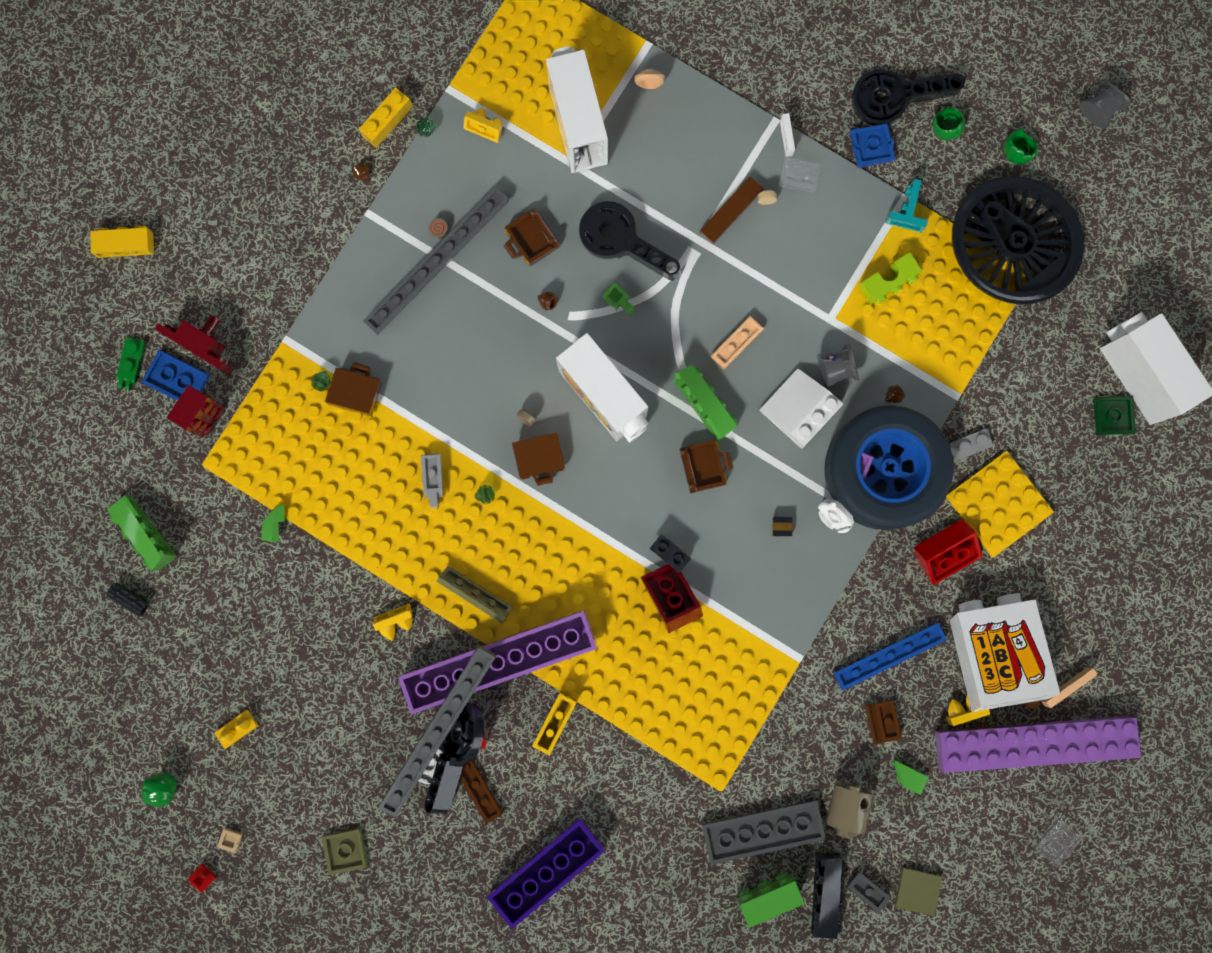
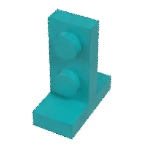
[885,179,928,233]

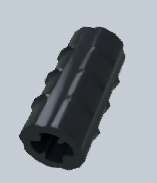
[106,582,150,617]

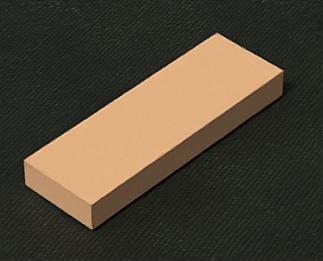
[711,316,764,370]
[1041,667,1097,708]

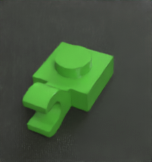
[602,283,635,316]

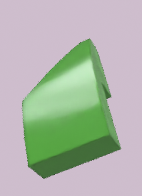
[262,505,285,542]
[892,759,929,795]

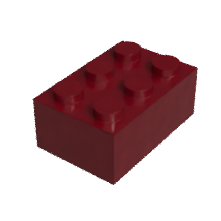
[166,385,224,437]

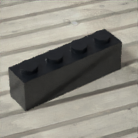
[811,852,845,939]

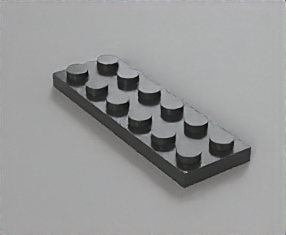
[702,800,826,865]

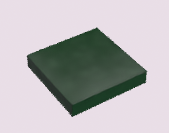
[1093,396,1136,435]

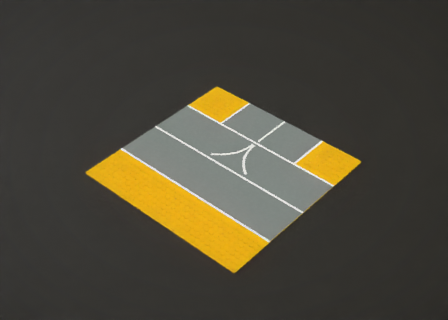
[202,0,1034,791]

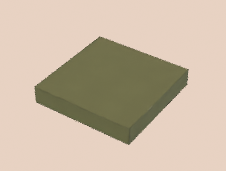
[322,827,368,875]
[895,867,942,916]

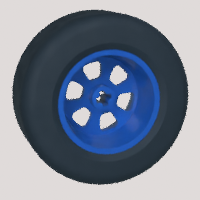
[824,405,954,530]

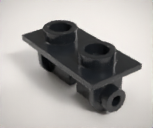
[649,534,691,573]

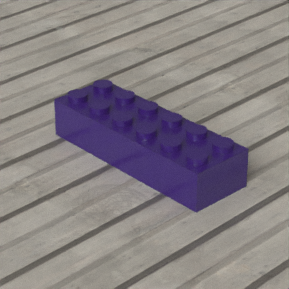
[487,817,605,929]

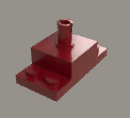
[154,314,234,376]

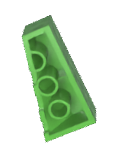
[673,364,738,441]
[107,495,177,571]

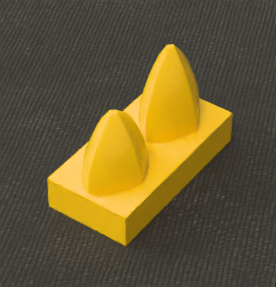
[463,108,502,143]
[373,604,413,641]
[946,694,990,726]
[214,710,259,749]

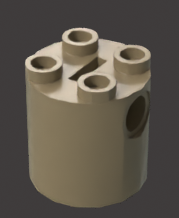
[826,780,875,839]

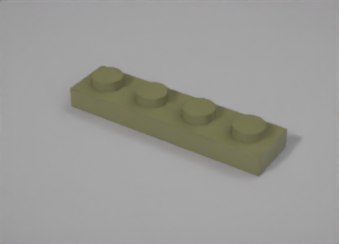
[437,566,513,623]

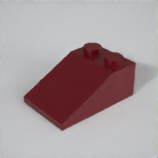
[641,564,703,634]

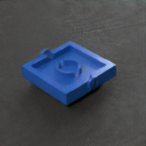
[849,124,895,168]

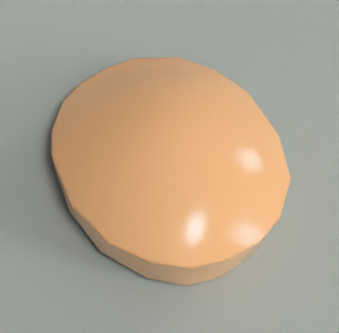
[634,69,665,89]

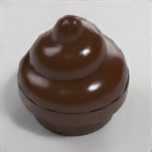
[351,162,370,182]
[538,291,558,310]
[885,384,906,403]

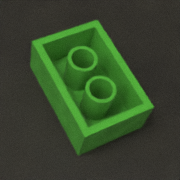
[736,872,805,928]

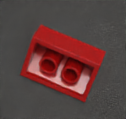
[913,519,982,585]

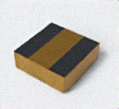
[772,517,792,537]

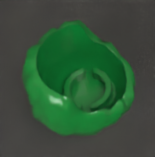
[932,107,965,141]
[1003,128,1038,165]
[141,771,177,807]

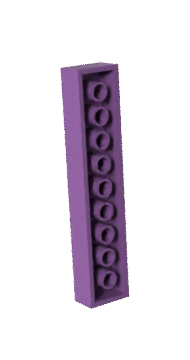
[398,610,598,714]
[935,716,1141,773]

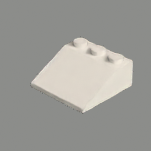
[759,369,843,449]

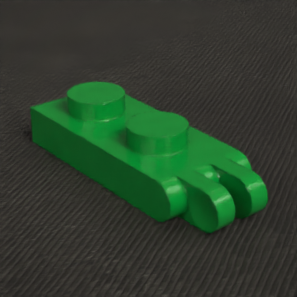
[116,337,146,390]

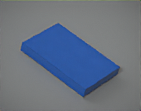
[141,349,211,401]

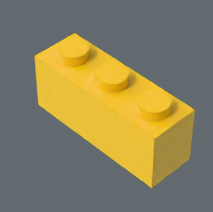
[359,87,413,148]
[90,225,154,258]
[532,692,577,756]

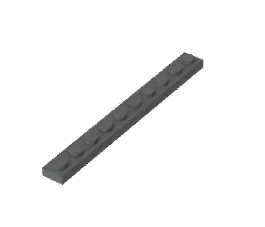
[363,186,509,335]
[378,645,496,817]

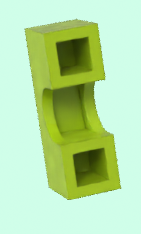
[858,252,922,305]

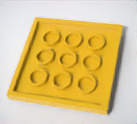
[946,451,1054,558]

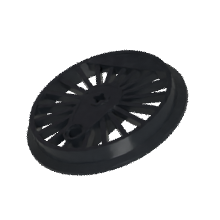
[952,176,1084,305]

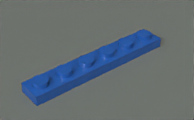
[833,622,947,691]

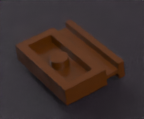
[864,700,902,745]

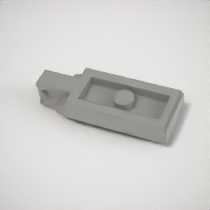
[949,429,994,461]
[421,453,443,508]

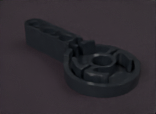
[851,70,965,126]
[579,201,681,281]
[425,702,484,814]

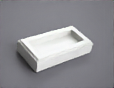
[780,113,795,157]

